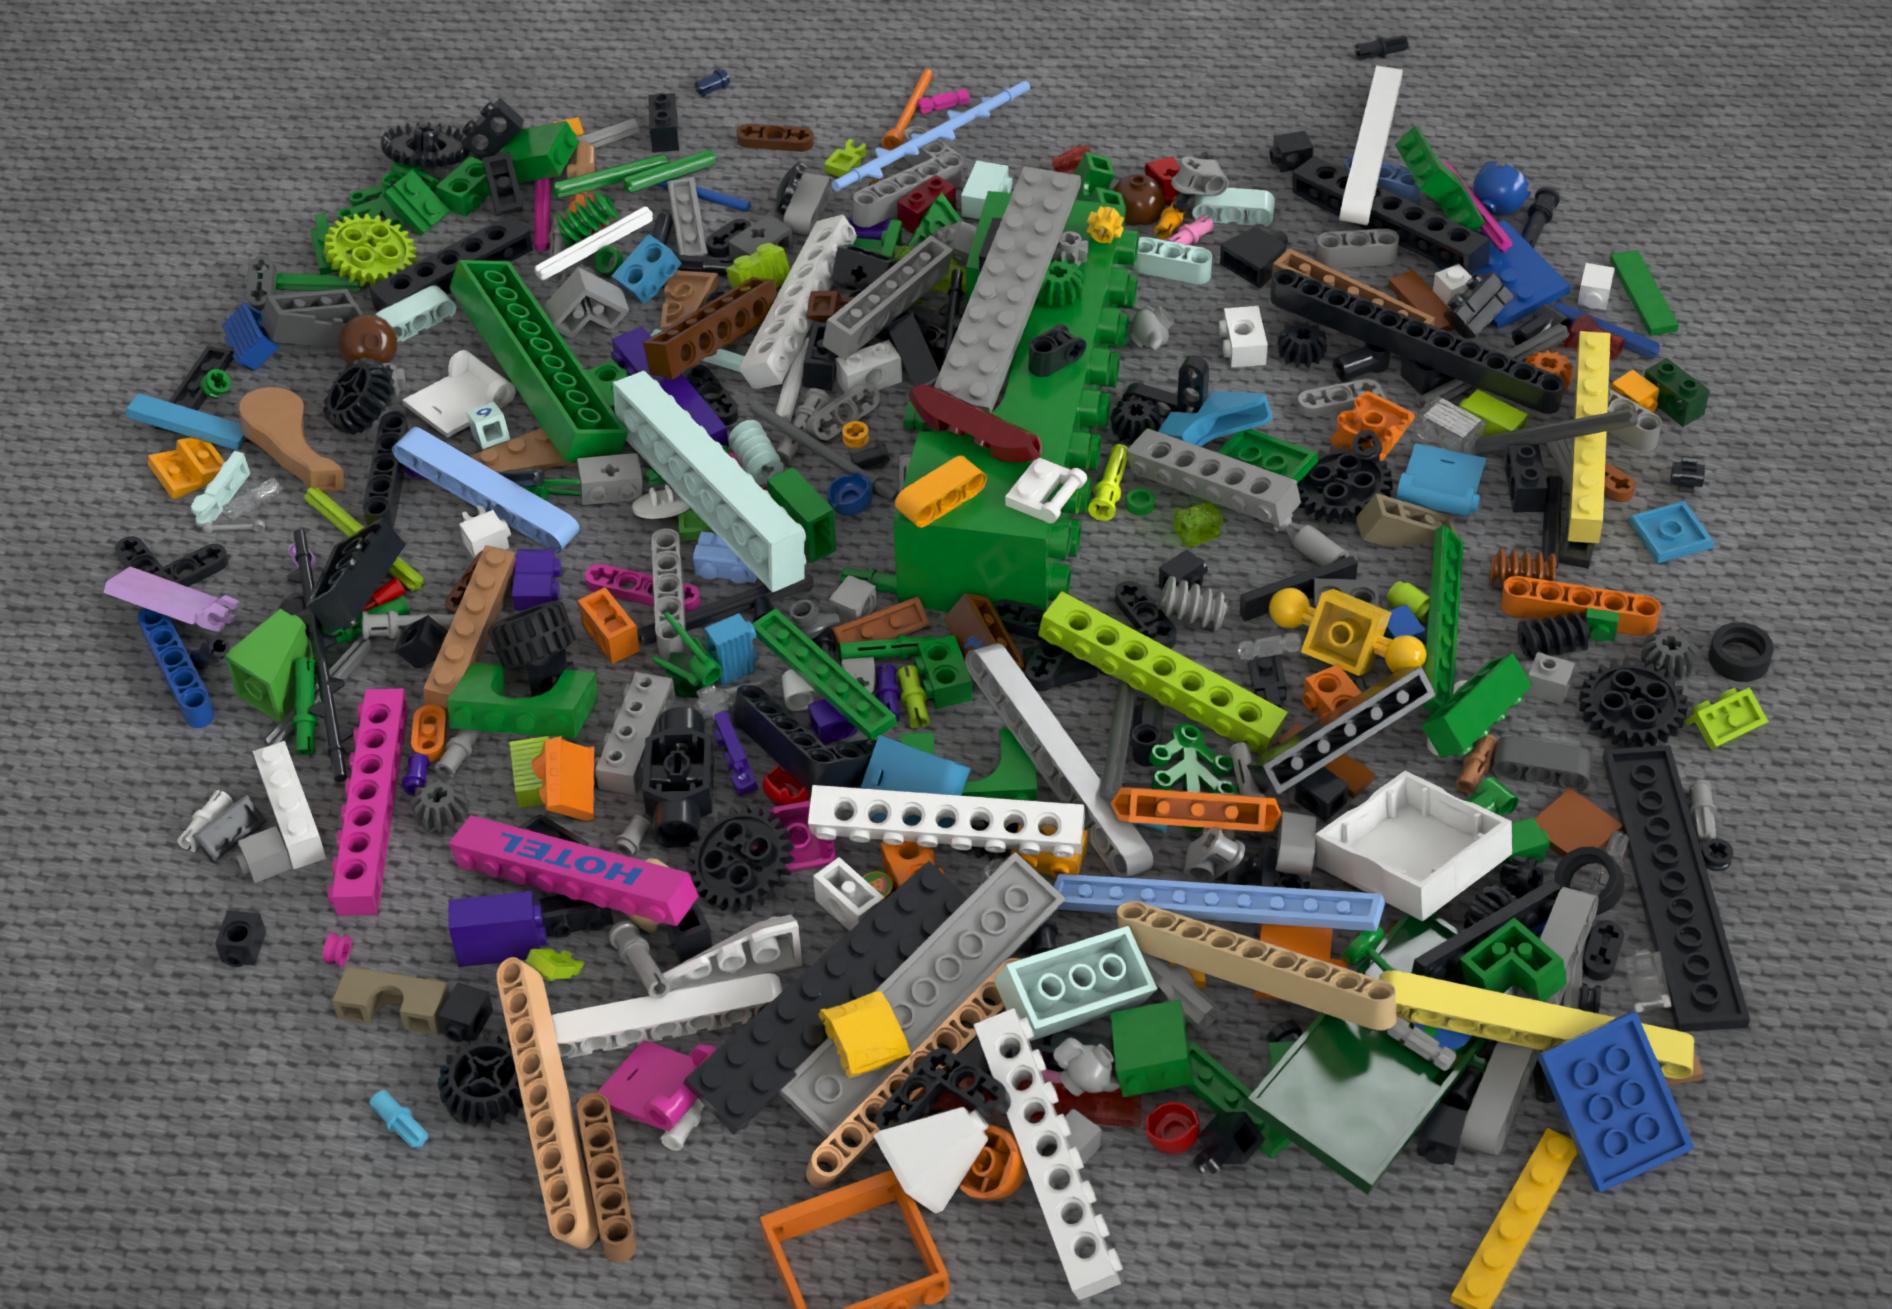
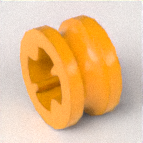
[842,421,869,449]

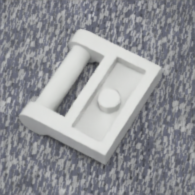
[1005,458,1087,523]

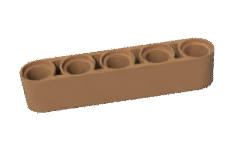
[577,1093,637,1262]

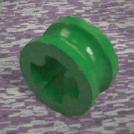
[200,369,231,399]

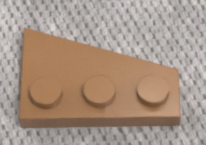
[660,271,720,330]
[470,428,577,472]

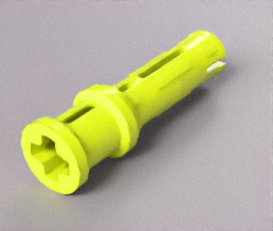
[1088,444,1128,521]

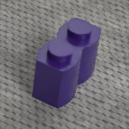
[512,549,562,610]

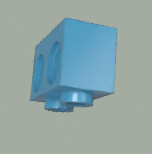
[612,234,682,304]

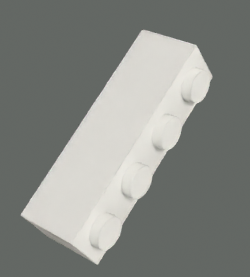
[253,741,326,869]

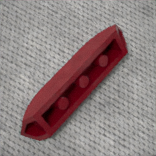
[908,384,1043,463]

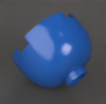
[1473,161,1531,216]

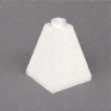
[873,1107,989,1214]

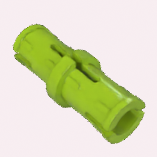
[898,665,930,728]

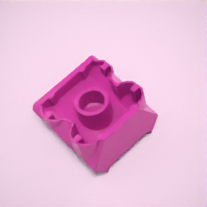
[765,801,836,872]

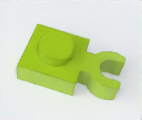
[824,139,866,177]
[526,949,585,981]

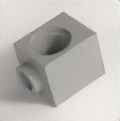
[829,575,877,624]

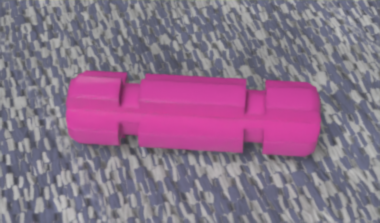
[918,89,970,114]

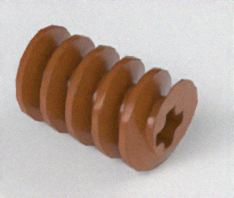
[1489,547,1557,587]

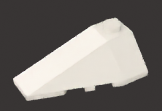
[663,915,803,992]

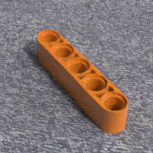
[1500,576,1661,636]

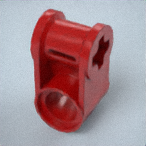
[1145,156,1181,203]

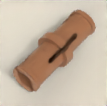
[1455,734,1497,794]

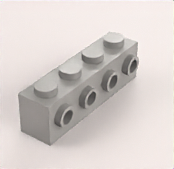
[594,672,675,795]

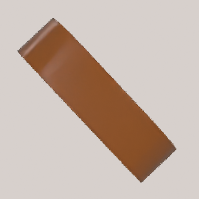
[1604,462,1635,502]

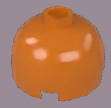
[959,1125,1028,1201]

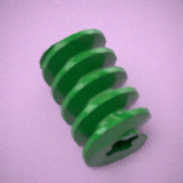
[556,190,619,246]

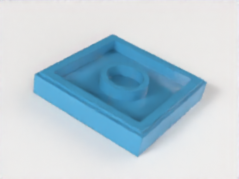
[1628,501,1714,564]

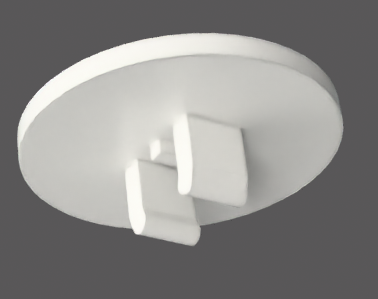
[632,484,690,519]

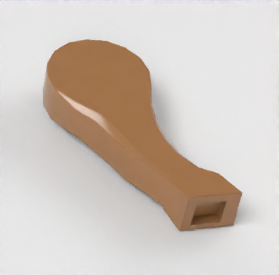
[239,387,345,493]

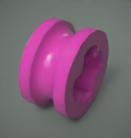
[323,933,352,967]

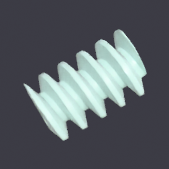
[729,420,784,485]

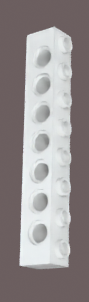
[739,214,857,389]
[808,785,1085,858]
[974,1008,1123,1300]

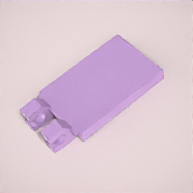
[104,567,240,632]

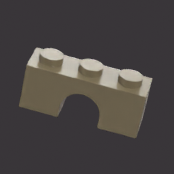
[332,967,449,1035]

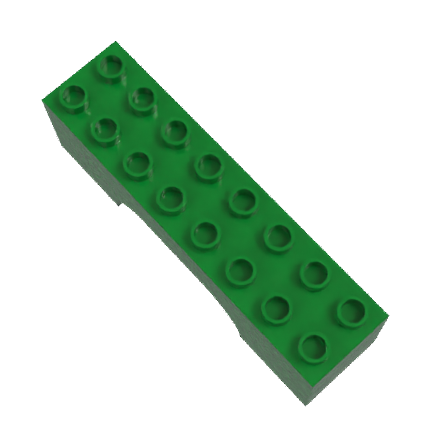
[893,191,1139,623]

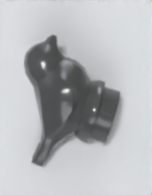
[790,600,840,640]

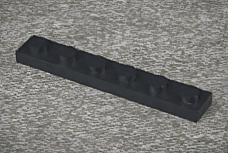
[1411,880,1562,980]

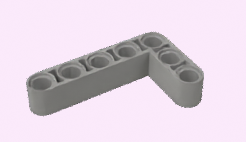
[852,126,963,227]

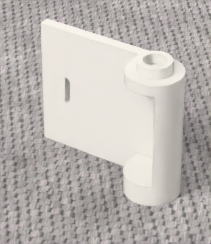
[402,350,516,438]

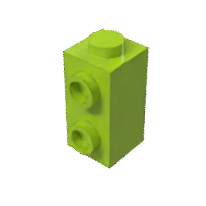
[1458,389,1528,437]

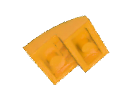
[148,437,225,499]

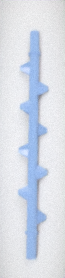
[832,81,1030,191]

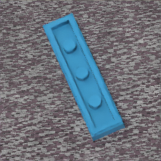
[126,393,246,450]

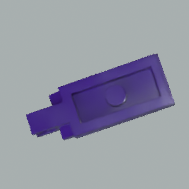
[712,711,758,796]

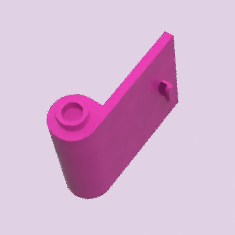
[597,1040,717,1131]

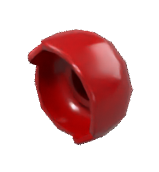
[762,765,812,806]
[1145,1101,1200,1155]

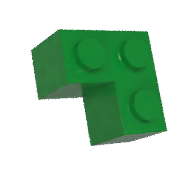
[1460,918,1567,1002]

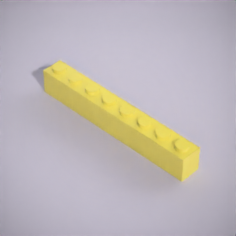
[1568,331,1610,544]

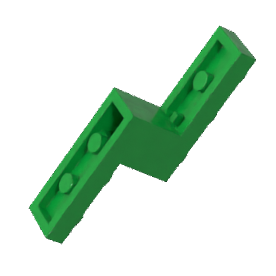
[1395,126,1485,232]

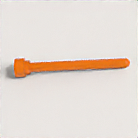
[882,69,933,151]

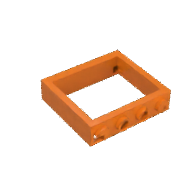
[760,1170,950,1309]

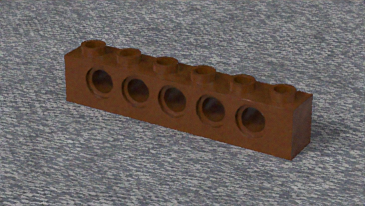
[643,277,777,380]

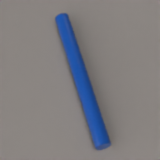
[656,179,751,212]

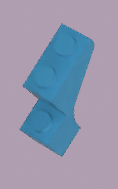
[1158,391,1273,447]

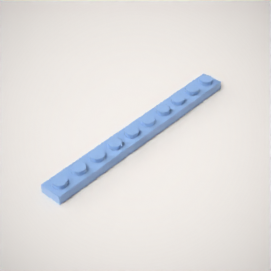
[1054,874,1385,931]

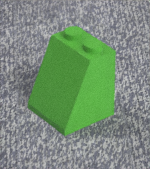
[224,609,313,722]

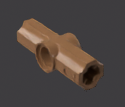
[567,141,597,203]

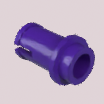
[402,753,429,796]

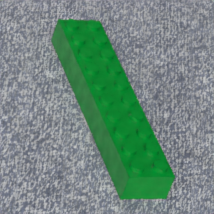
[450,260,628,463]

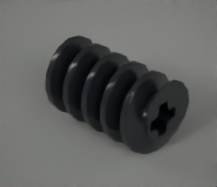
[1517,611,1589,659]

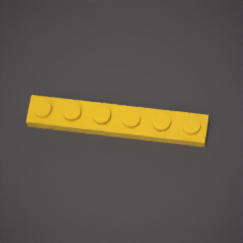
[1450,1128,1578,1309]

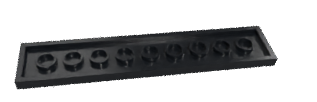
[1603,745,1750,1032]
[683,861,968,1135]

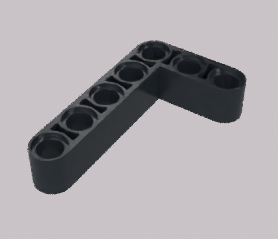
[732,685,877,791]

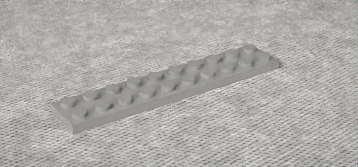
[934,166,1081,413]
[779,852,1066,1139]

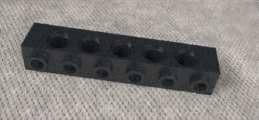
[369,214,533,312]

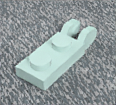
[191,451,250,527]

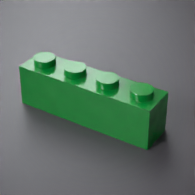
[1421,653,1532,758]

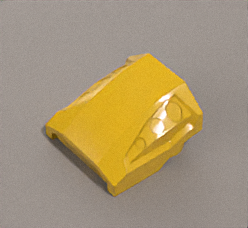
[818,991,911,1078]

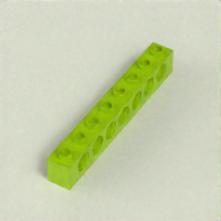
[1038,591,1288,755]

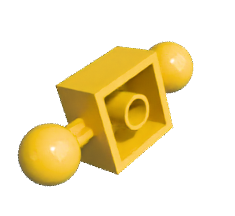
[1269,588,1427,676]

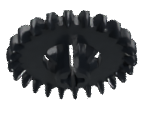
[381,122,470,168]

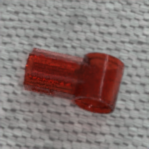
[1562,314,1626,361]

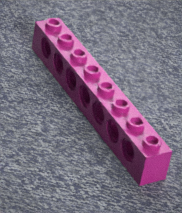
[328,689,409,916]

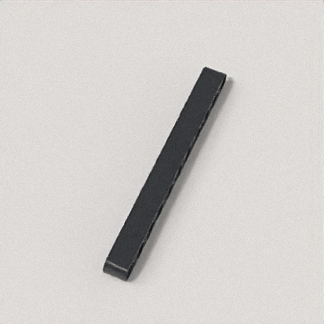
[1270,269,1565,414]

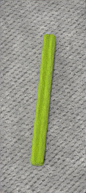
[304,487,424,591]

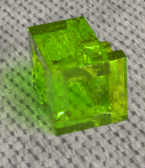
[1173,502,1223,548]

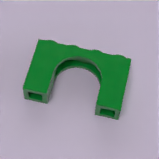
[447,663,598,738]
[901,729,1037,801]

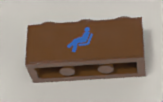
[944,593,1026,672]

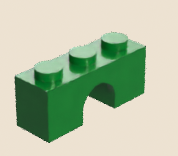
[1073,152,1126,213]

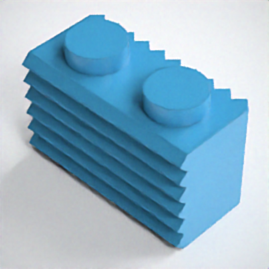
[704,613,759,686]

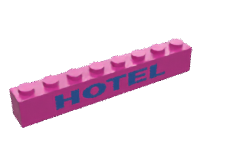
[448,815,698,926]

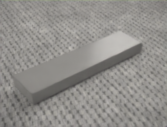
[667,177,708,257]

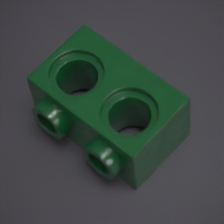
[1644,358,1710,427]

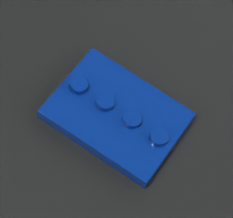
[1433,219,1570,329]
[1536,1011,1695,1192]

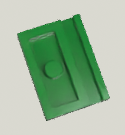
[382,170,450,236]

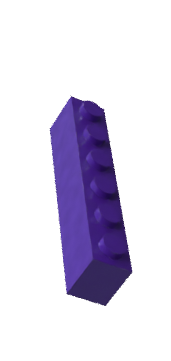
[611,326,729,447]

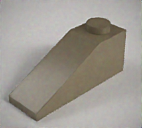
[1356,493,1458,547]

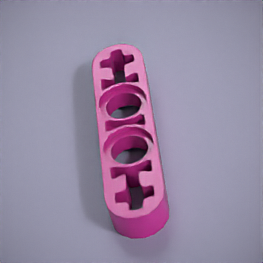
[585,564,701,612]

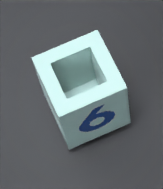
[466,402,510,449]

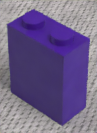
[448,891,547,967]

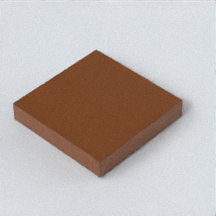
[1534,788,1623,869]

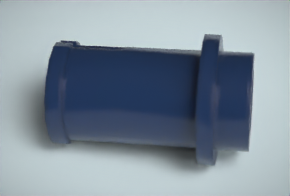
[694,69,730,97]

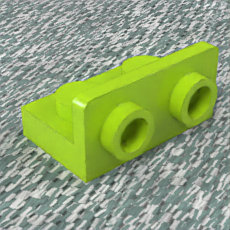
[1684,687,1769,750]

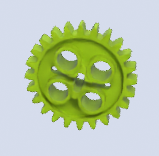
[323,213,416,287]

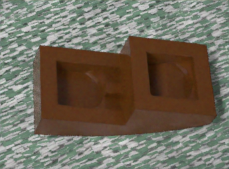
[806,291,855,323]

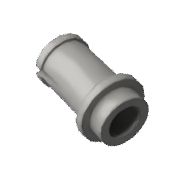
[614,815,651,857]

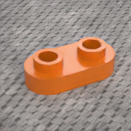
[411,704,447,762]

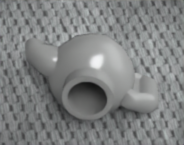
[1130,306,1174,350]
[1054,1038,1120,1096]

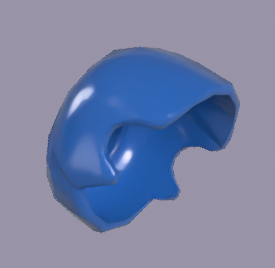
[827,472,873,516]

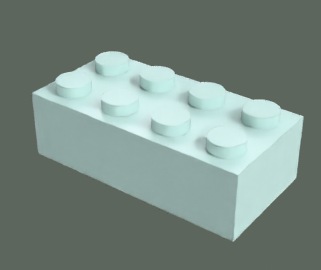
[994,926,1157,1041]

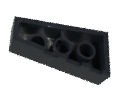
[307,517,406,634]

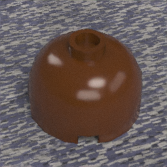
[1113,174,1165,226]
[338,314,397,365]

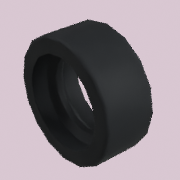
[1708,622,1774,682]
[1554,846,1625,915]

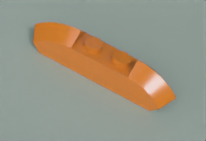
[1110,787,1282,832]

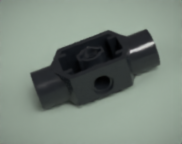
[642,707,715,848]

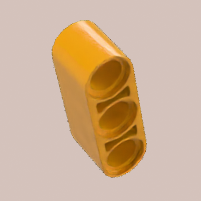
[895,456,987,528]

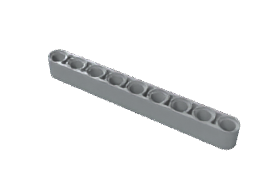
[965,643,1153,878]
[1460,887,1598,1156]

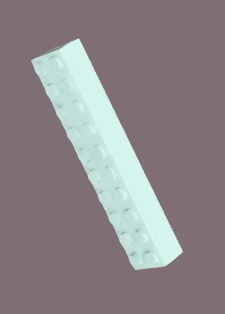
[613,371,806,592]

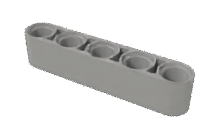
[651,528,687,661]

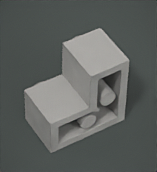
[543,267,629,338]

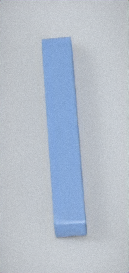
[392,427,580,553]

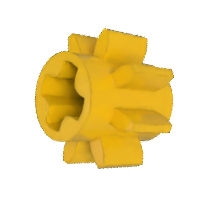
[1087,206,1124,244]

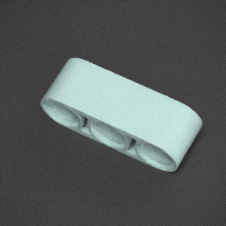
[1192,188,1275,226]
[1132,237,1212,284]
[375,285,456,342]

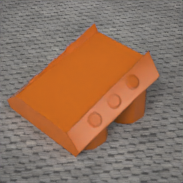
[1330,390,1415,462]
[531,736,595,821]

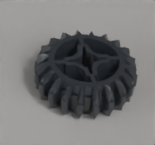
[323,357,395,435]
[438,1035,524,1128]

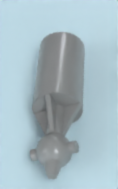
[1272,514,1349,567]

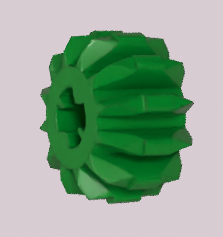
[1037,258,1084,308]

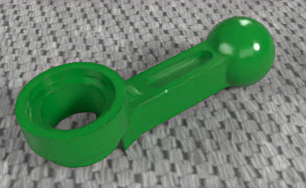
[573,234,624,275]

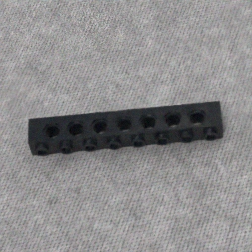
[1292,156,1490,275]

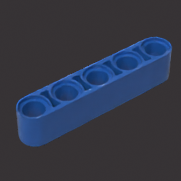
[138,608,215,728]

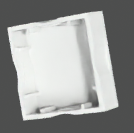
[1315,771,1512,921]

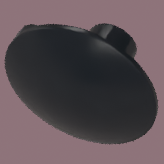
[775,161,807,215]

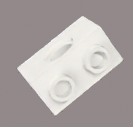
[1218,306,1268,368]
[836,340,902,395]
[813,857,885,931]

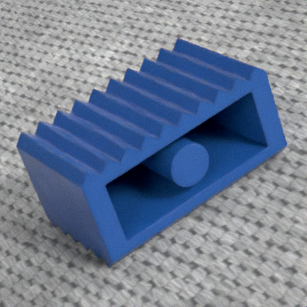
[222,303,280,371]

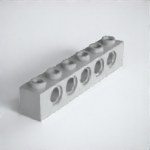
[823,235,953,360]
[1126,428,1301,526]

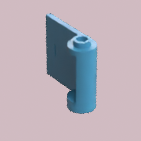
[1396,443,1487,518]
[860,735,971,848]

